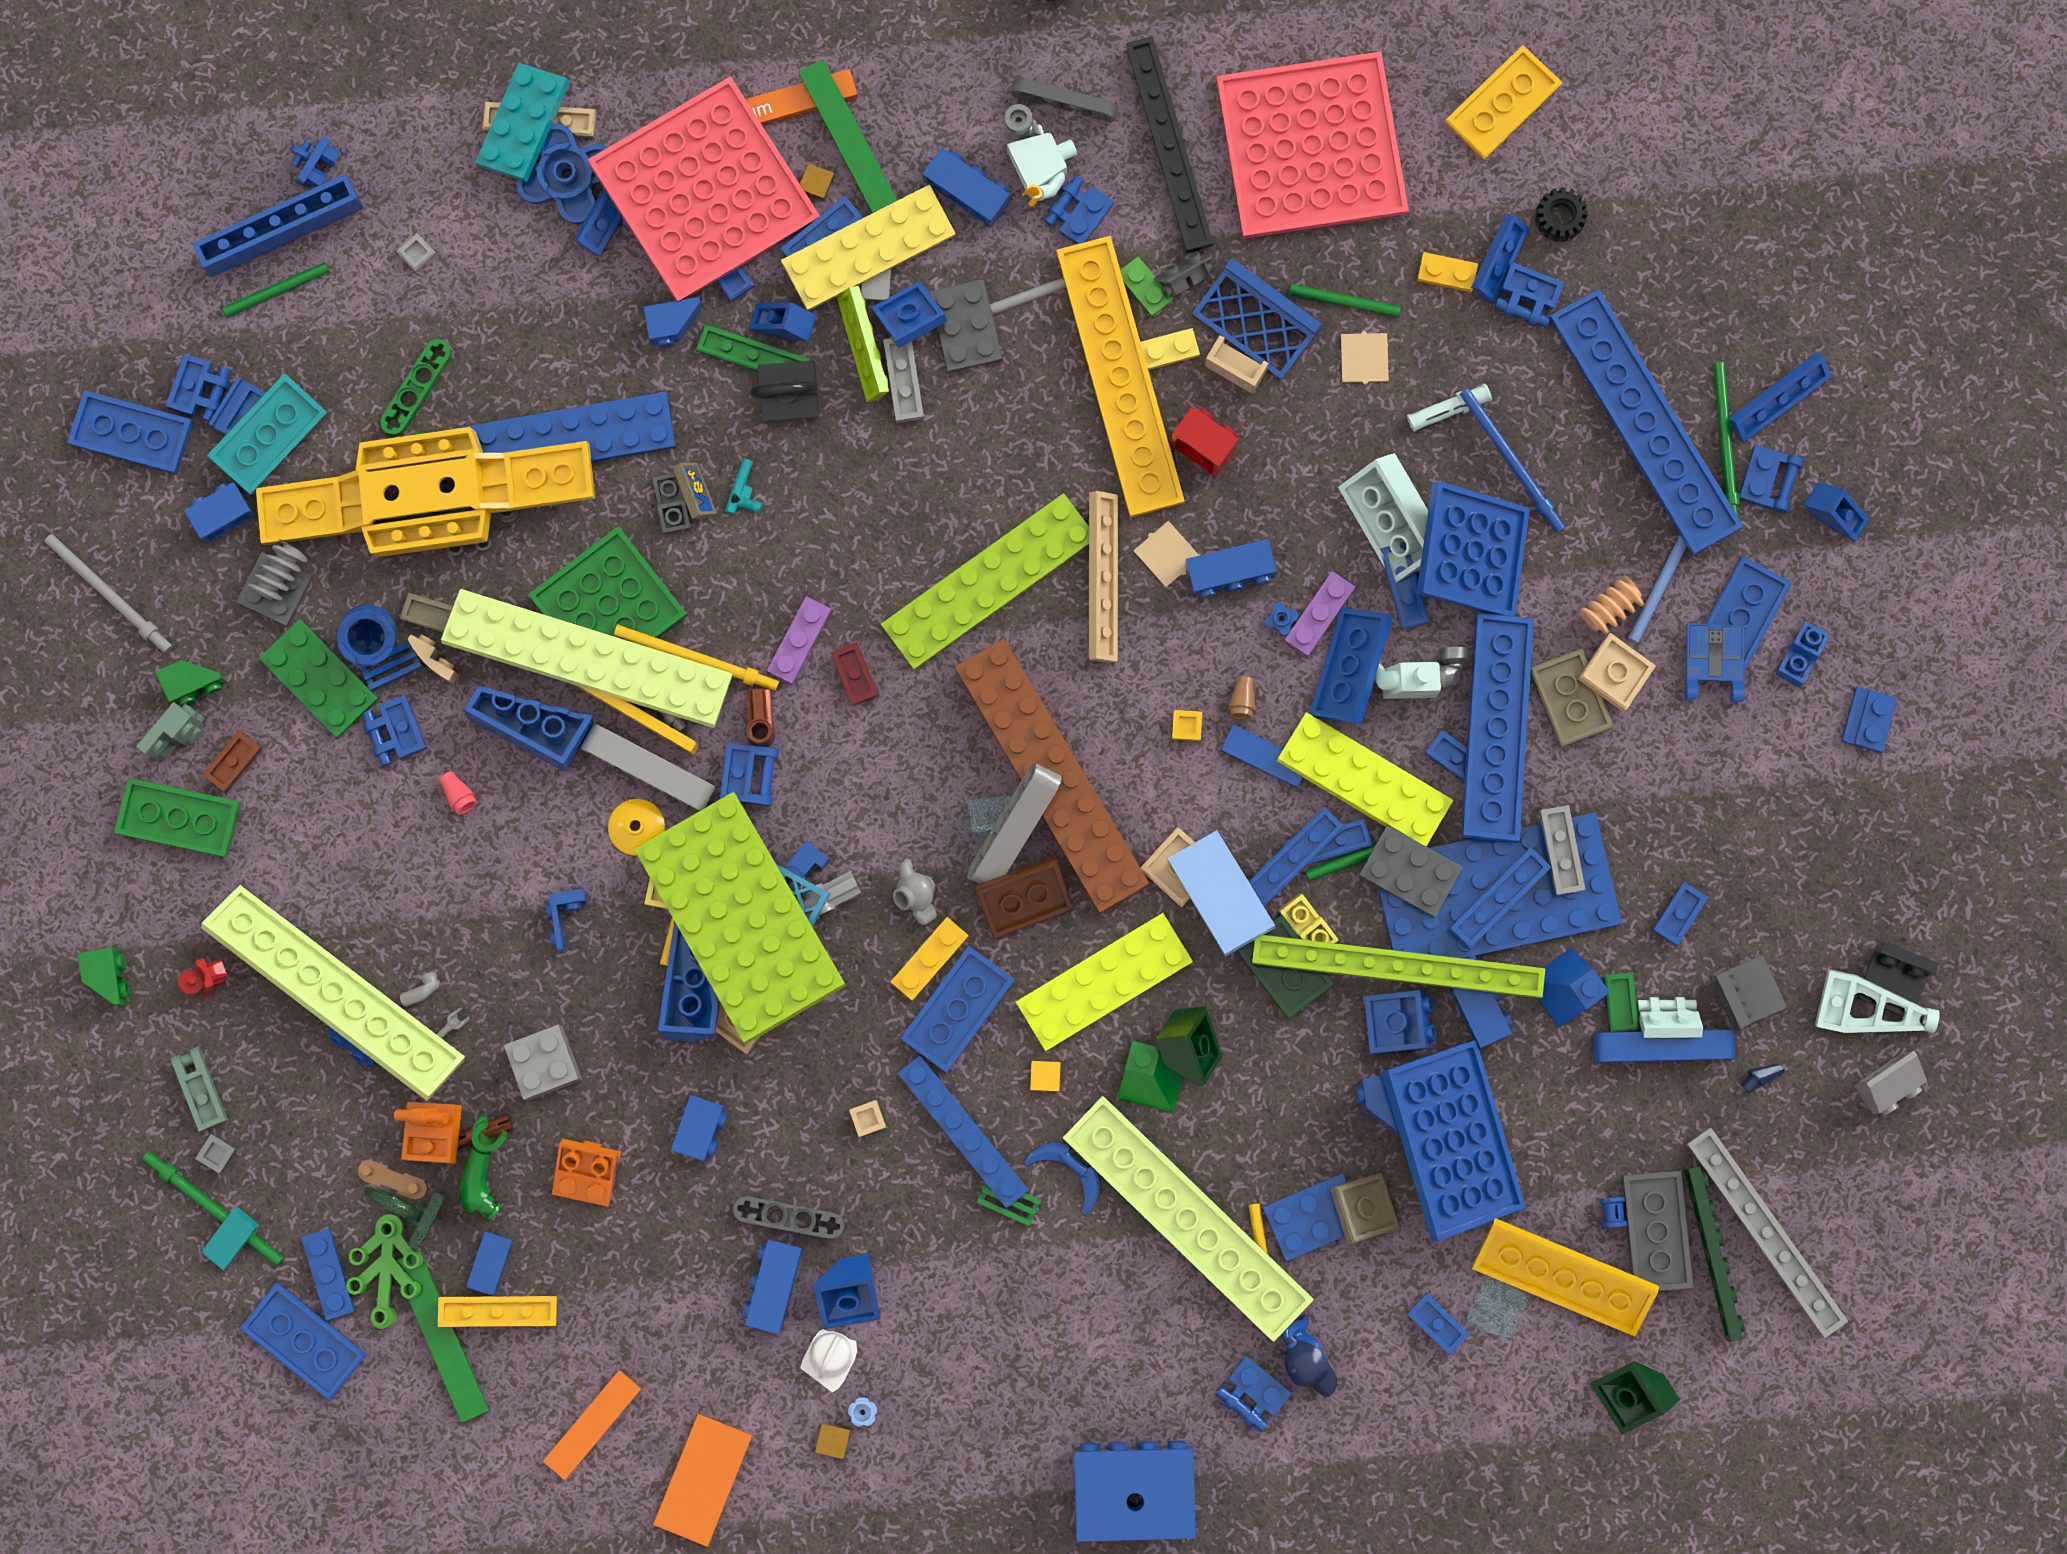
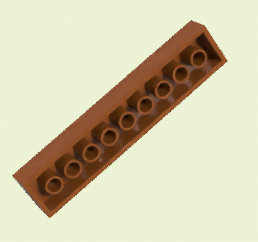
[955,639,1150,916]

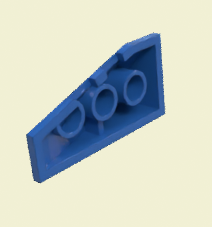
[658,921,719,1042]

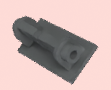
[1153,252,1213,297]

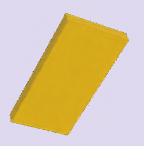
[1444,45,1562,160]

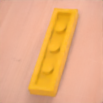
[438,1296,557,1327]

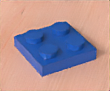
[871,281,947,348]

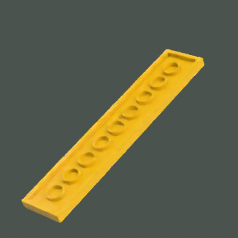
[1056,236,1185,518]

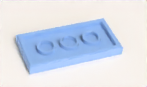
[1167,831,1275,957]

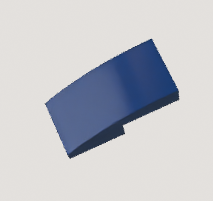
[1775,621,1830,687]

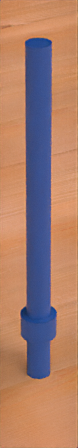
[1459,388,1565,533]

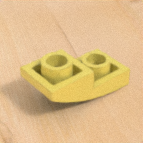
[1278,893,1339,943]

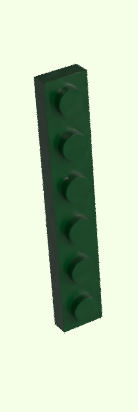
[1684,1166,1745,1342]

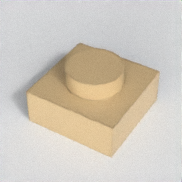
[849,1100,887,1137]

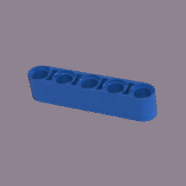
[1593,1030,1735,1063]

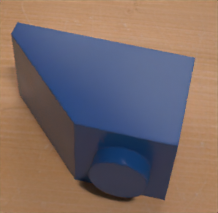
[644,297,703,348]
[749,302,816,341]
[1804,482,1869,542]

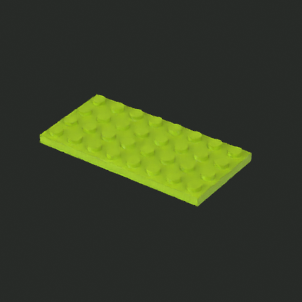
[634,792,846,1045]

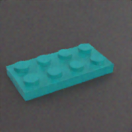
[475,63,570,182]
[207,373,327,495]

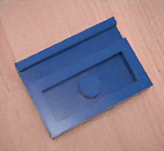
[208,377,266,435]
[1841,686,1897,753]

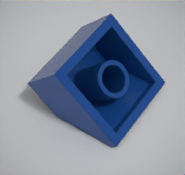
[1354,1076,1400,1135]

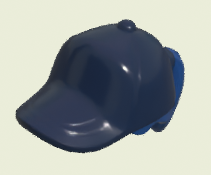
[1282,1314,1338,1397]

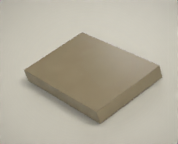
[1530,648,1614,748]

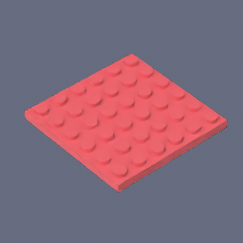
[1216,52,1409,239]
[588,76,820,301]

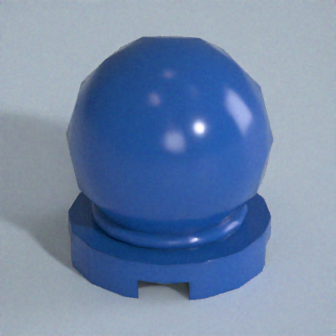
[337,604,397,665]

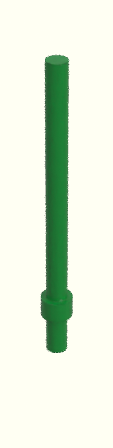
[1713,362,1740,518]
[142,1151,284,1266]

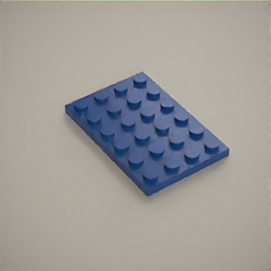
[1381,1040,1526,1242]

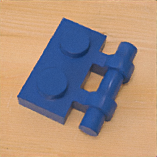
[1043,175,1114,244]
[1494,262,1564,328]
[165,354,231,422]
[362,695,427,767]
[1215,1356,1292,1432]

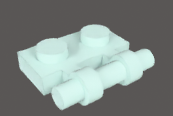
[1637,997,1703,1038]

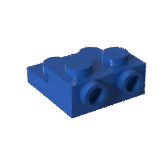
[1364,990,1436,1054]

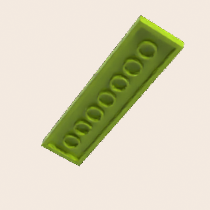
[881,493,1089,670]

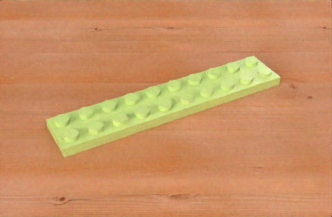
[441,589,732,728]
[201,885,465,1101]
[1063,1096,1314,1342]

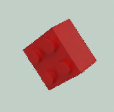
[1171,406,1239,478]

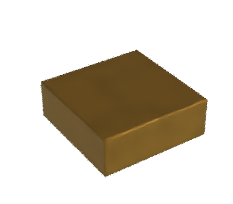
[800,163,835,201]
[815,1423,851,1459]

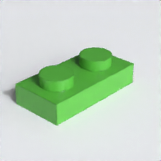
[1120,256,1174,318]

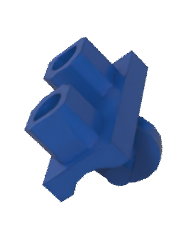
[289,136,340,188]

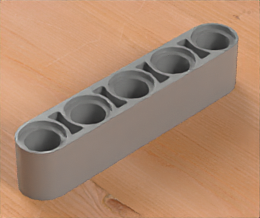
[580,723,716,811]
[967,763,1061,884]

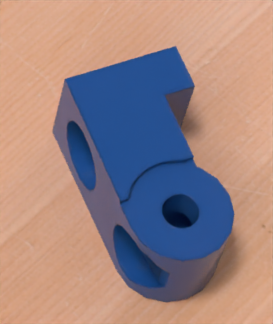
[781,841,830,892]

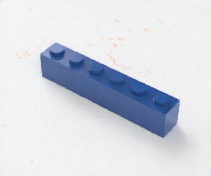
[192,174,364,277]

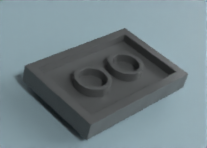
[929,279,1003,373]
[1359,825,1463,918]

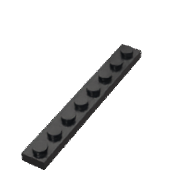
[1126,36,1213,253]

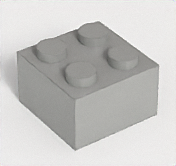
[504,1025,582,1101]

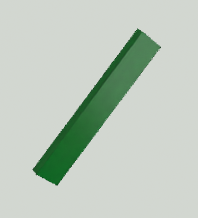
[798,59,898,214]
[397,1250,490,1423]

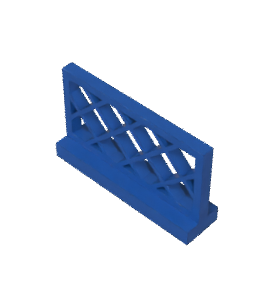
[1192,258,1322,380]

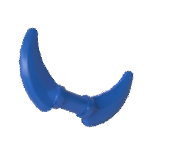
[1024,1142,1100,1215]

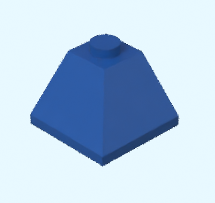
[1537,948,1610,1028]
[813,1254,881,1329]

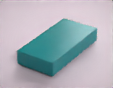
[202,1207,259,1270]

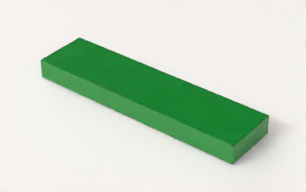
[696,324,811,372]

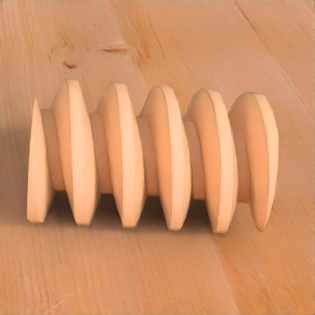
[1579,575,1644,634]

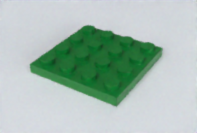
[528,526,688,647]

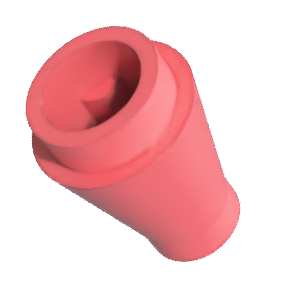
[439,771,477,815]

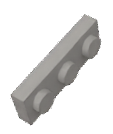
[883,338,924,423]
[1539,805,1586,896]

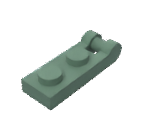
[171,1046,228,1132]

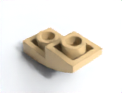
[408,634,459,685]

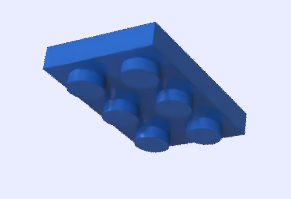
[1262,1173,1347,1261]

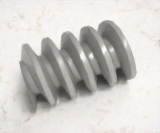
[247,538,308,601]

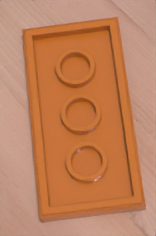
[653,1414,753,1547]

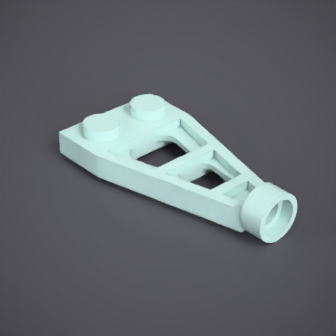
[1815,969,1939,1033]

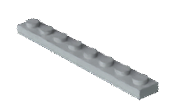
[1686,1128,1848,1338]

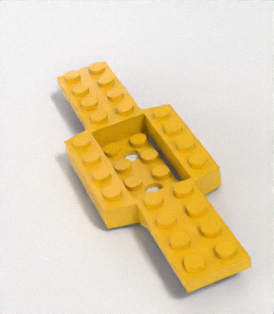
[256,427,595,557]

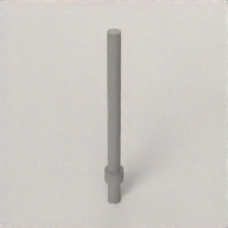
[45,534,173,654]

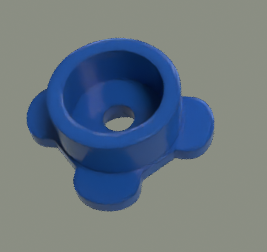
[1265,602,1298,635]

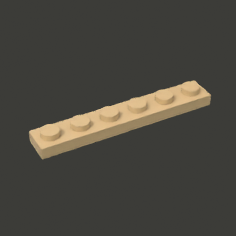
[1089,491,1118,663]

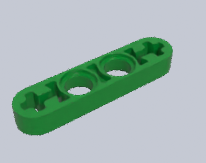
[380,339,452,437]

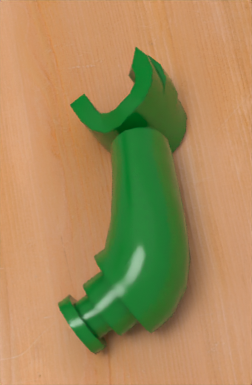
[459,1114,508,1221]

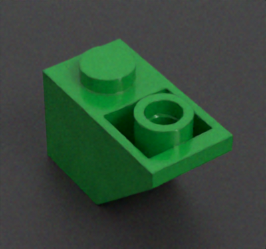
[156,660,227,707]
[78,947,130,1007]

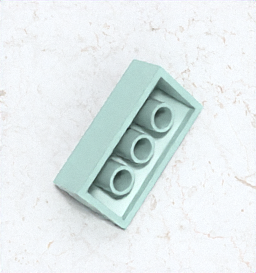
[1338,453,1428,583]

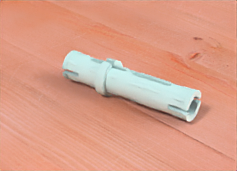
[1407,384,1492,432]

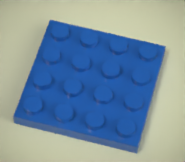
[1416,481,1530,617]

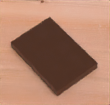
[974,856,1074,939]

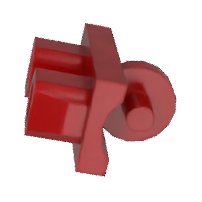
[178,958,227,997]

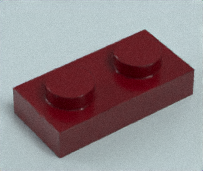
[831,642,879,706]

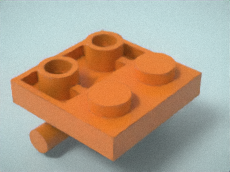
[394,1102,462,1164]
[552,1139,621,1207]

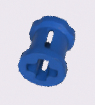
[1599,1197,1628,1228]

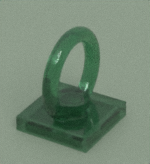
[364,1185,448,1250]

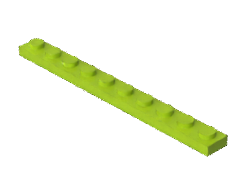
[1252,935,1545,999]

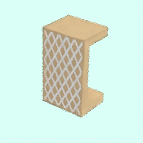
[1205,335,1269,394]

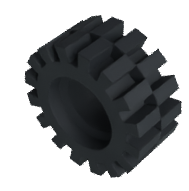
[1535,187,1588,242]

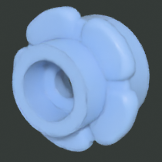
[848,1397,877,1427]

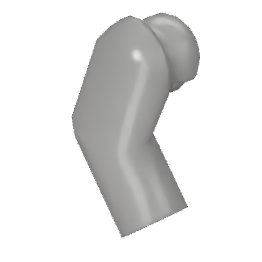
[400,972,440,1007]

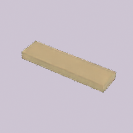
[483,102,596,138]

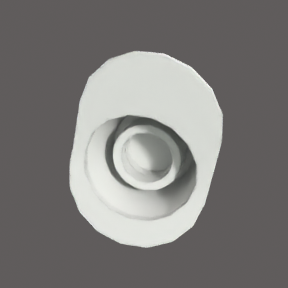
[800,1329,857,1392]

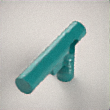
[725,458,763,515]

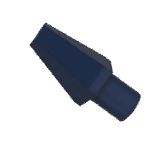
[1741,1064,1786,1093]

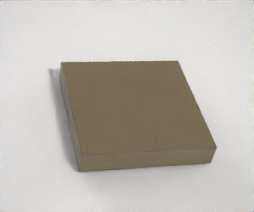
[1330,1172,1400,1245]

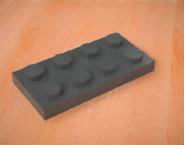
[1622,1171,1694,1291]

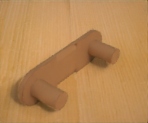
[358,1160,427,1200]

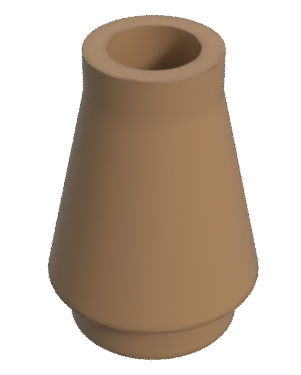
[1228,676,1256,720]

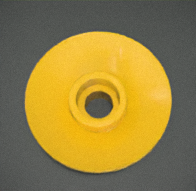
[608,799,665,856]

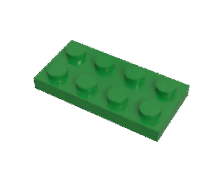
[259,619,379,739]
[114,778,241,858]

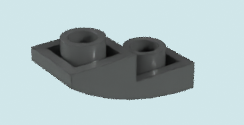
[652,473,691,533]

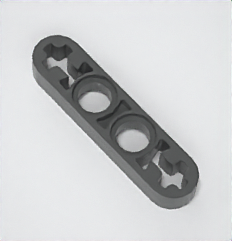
[1010,78,1118,122]
[733,1196,845,1239]

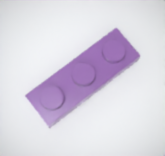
[1284,571,1355,657]
[767,596,832,685]

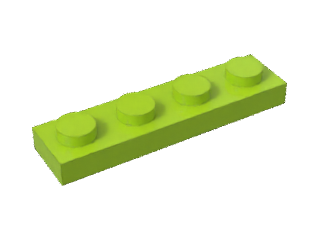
[837,286,889,402]

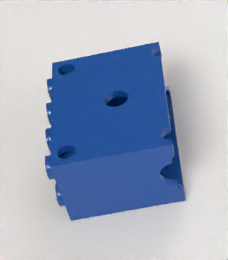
[1074,1440,1196,1542]

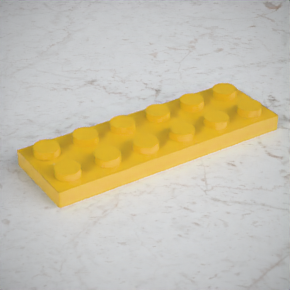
[1472,1218,1659,1336]

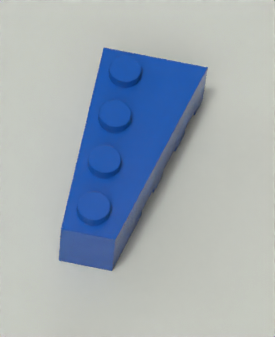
[464,686,594,773]

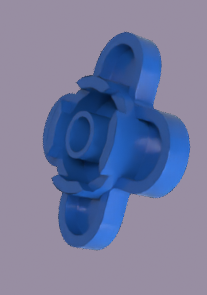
[516,123,608,224]

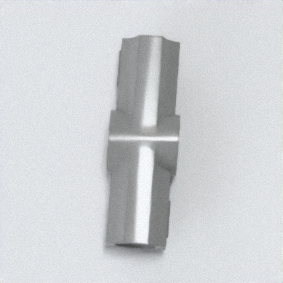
[796,871,862,919]

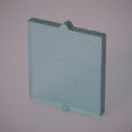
[1465,1275,1531,1341]

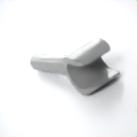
[436,1008,470,1039]

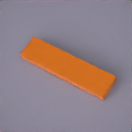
[543,1370,642,1480]

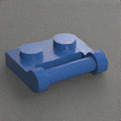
[1739,445,1804,513]
[720,743,779,806]

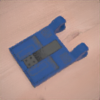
[1684,623,1745,703]

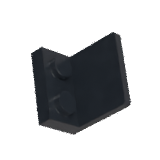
[1857,942,1939,1016]

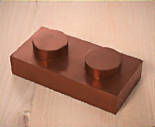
[202,730,263,793]

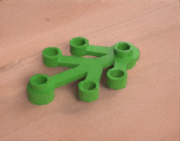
[346,1214,423,1329]

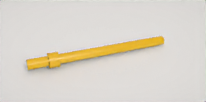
[614,624,779,692]

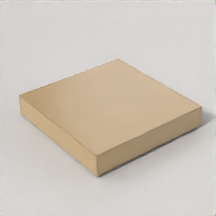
[1578,633,1656,712]
[1141,827,1195,908]

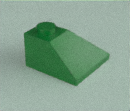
[1117,1041,1183,1113]

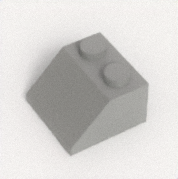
[1853,1051,1927,1116]

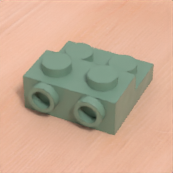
[136,702,206,761]

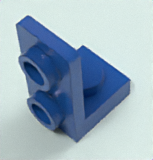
[546,889,588,953]

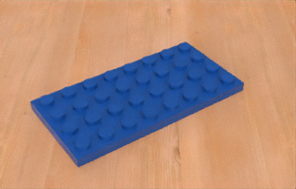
[1378,812,1622,959]

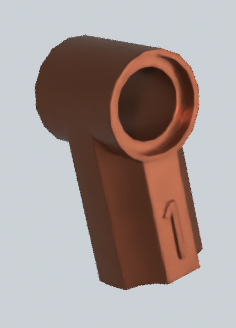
[746,689,775,747]

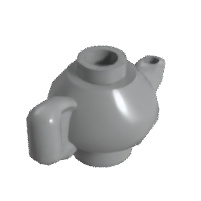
[893,858,937,925]

